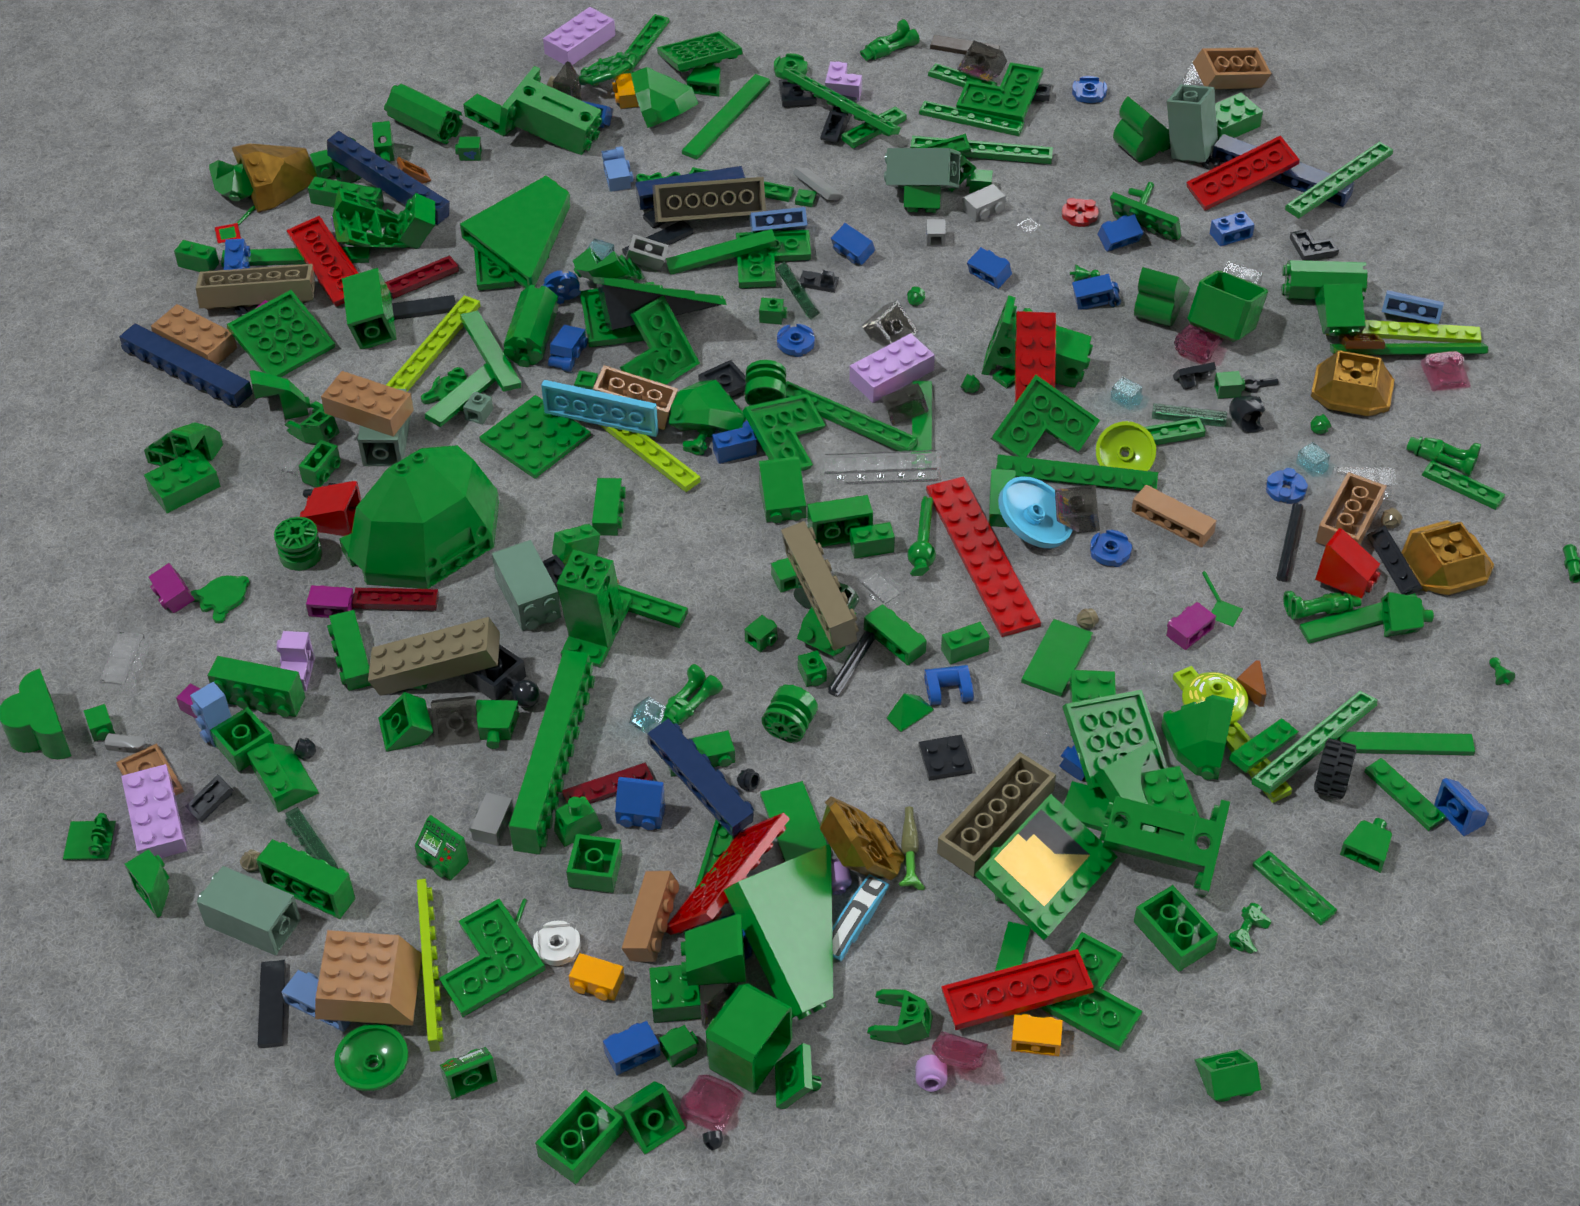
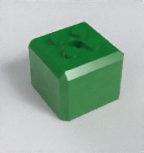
[1187,271,1268,342]
[705,983,792,1094]

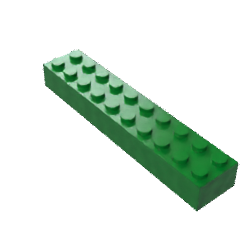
[509,650,595,855]

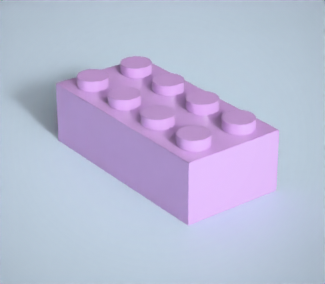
[543,7,615,67]
[849,333,935,403]
[121,764,187,858]

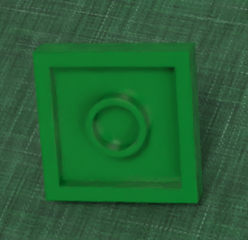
[775,1043,822,1109]

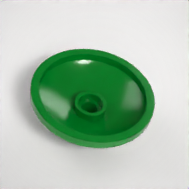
[334,1024,408,1091]

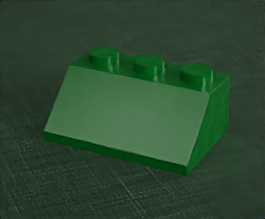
[247,743,319,813]

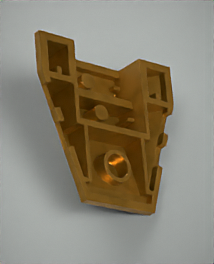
[232,143,317,213]

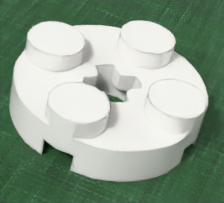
[533,921,581,966]

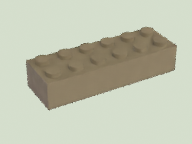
[652,177,766,222]
[196,264,316,310]
[781,521,859,650]
[368,617,500,695]
[937,752,1056,877]

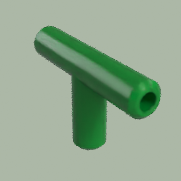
[1128,182,1154,205]

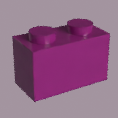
[149,563,195,613]
[306,585,354,618]
[1166,602,1216,650]

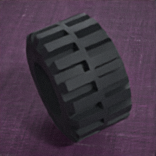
[1314,738,1357,799]

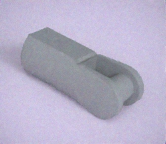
[105,733,147,753]

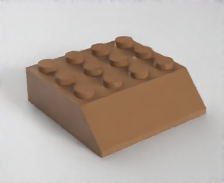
[315,930,422,1025]

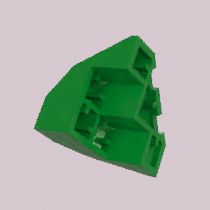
[631,67,698,128]
[209,160,253,201]
[573,247,645,282]
[249,370,311,420]
[669,380,746,432]
[144,422,223,466]
[1161,695,1235,780]

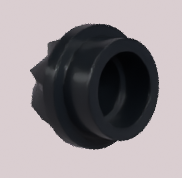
[294,737,316,759]
[737,768,760,791]

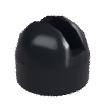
[702,1130,723,1150]

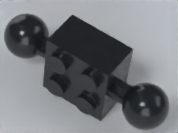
[464,644,540,708]

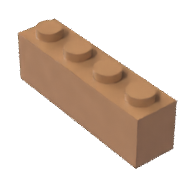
[1131,485,1217,548]
[621,871,679,962]

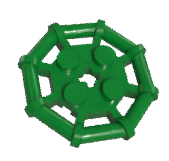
[577,52,637,86]

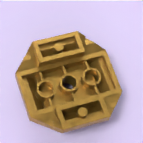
[1311,350,1395,416]
[1401,520,1494,595]
[820,796,905,880]

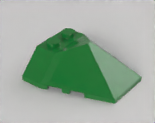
[332,188,410,248]

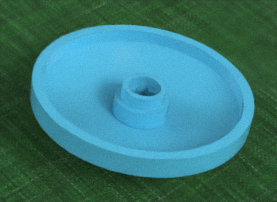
[998,477,1073,548]

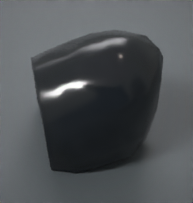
[1229,395,1265,432]

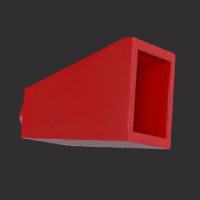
[300,481,361,536]
[1315,528,1381,599]

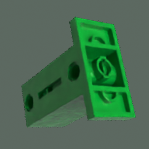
[499,66,602,155]
[981,295,1093,388]
[557,549,633,668]
[1099,796,1230,897]

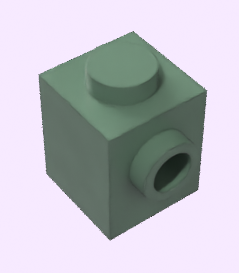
[463,392,493,425]

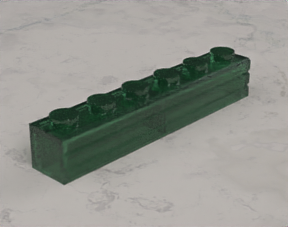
[775,262,820,319]
[1151,403,1227,427]
[285,807,338,869]

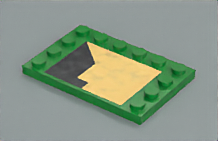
[975,794,1118,940]

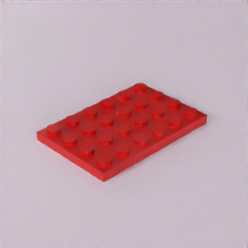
[666,812,790,935]

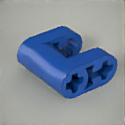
[924,665,974,706]

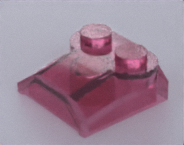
[1174,324,1224,363]
[1421,351,1471,391]
[931,1031,988,1070]
[678,1075,743,1133]

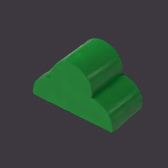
[1113,96,1171,162]
[1134,267,1190,327]
[0,668,72,760]

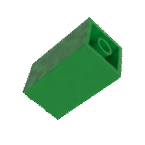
[342,268,397,349]

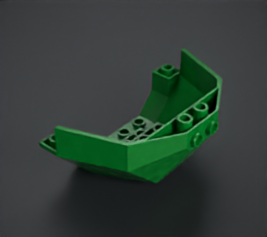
[348,445,499,589]

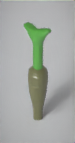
[898,806,925,890]

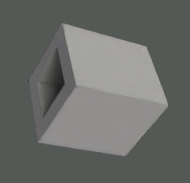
[926,219,946,247]

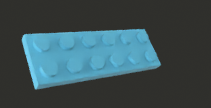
[541,380,658,437]

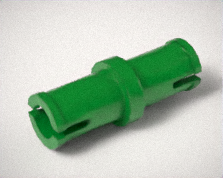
[1563,544,1580,583]

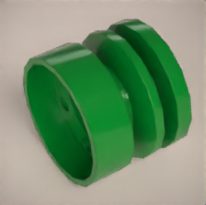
[745,360,787,406]
[274,517,322,571]
[761,684,818,743]

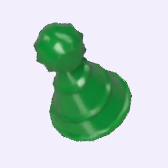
[1070,264,1100,282]
[1489,657,1515,685]

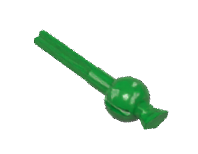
[907,496,936,576]

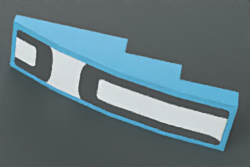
[832,874,890,961]

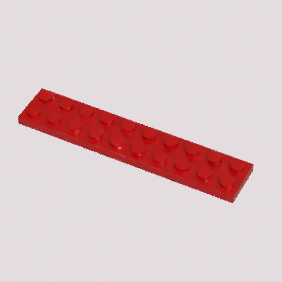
[926,476,1041,637]

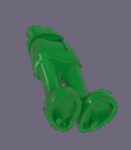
[860,19,920,61]
[1406,436,1481,476]
[1283,591,1362,620]
[655,664,723,727]

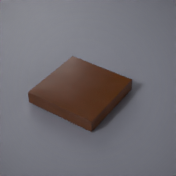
[1339,334,1385,349]

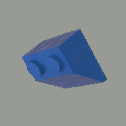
[615,777,666,830]
[1434,778,1489,836]

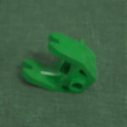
[285,401,340,443]
[867,989,933,1045]

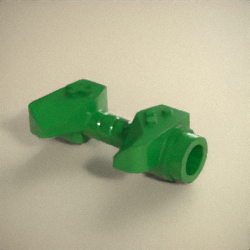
[683,428,716,455]
[1229,903,1271,954]

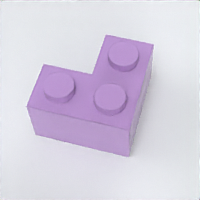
[825,61,862,101]
[277,631,315,692]

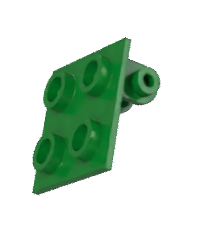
[63,813,116,860]

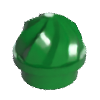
[907,286,925,306]
[960,374,980,393]
[1310,414,1331,434]

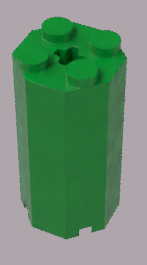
[384,84,463,144]
[1281,260,1368,300]
[503,285,559,367]

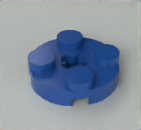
[1072,76,1107,103]
[542,271,580,304]
[777,324,815,357]
[1266,468,1308,504]
[1090,530,1132,567]

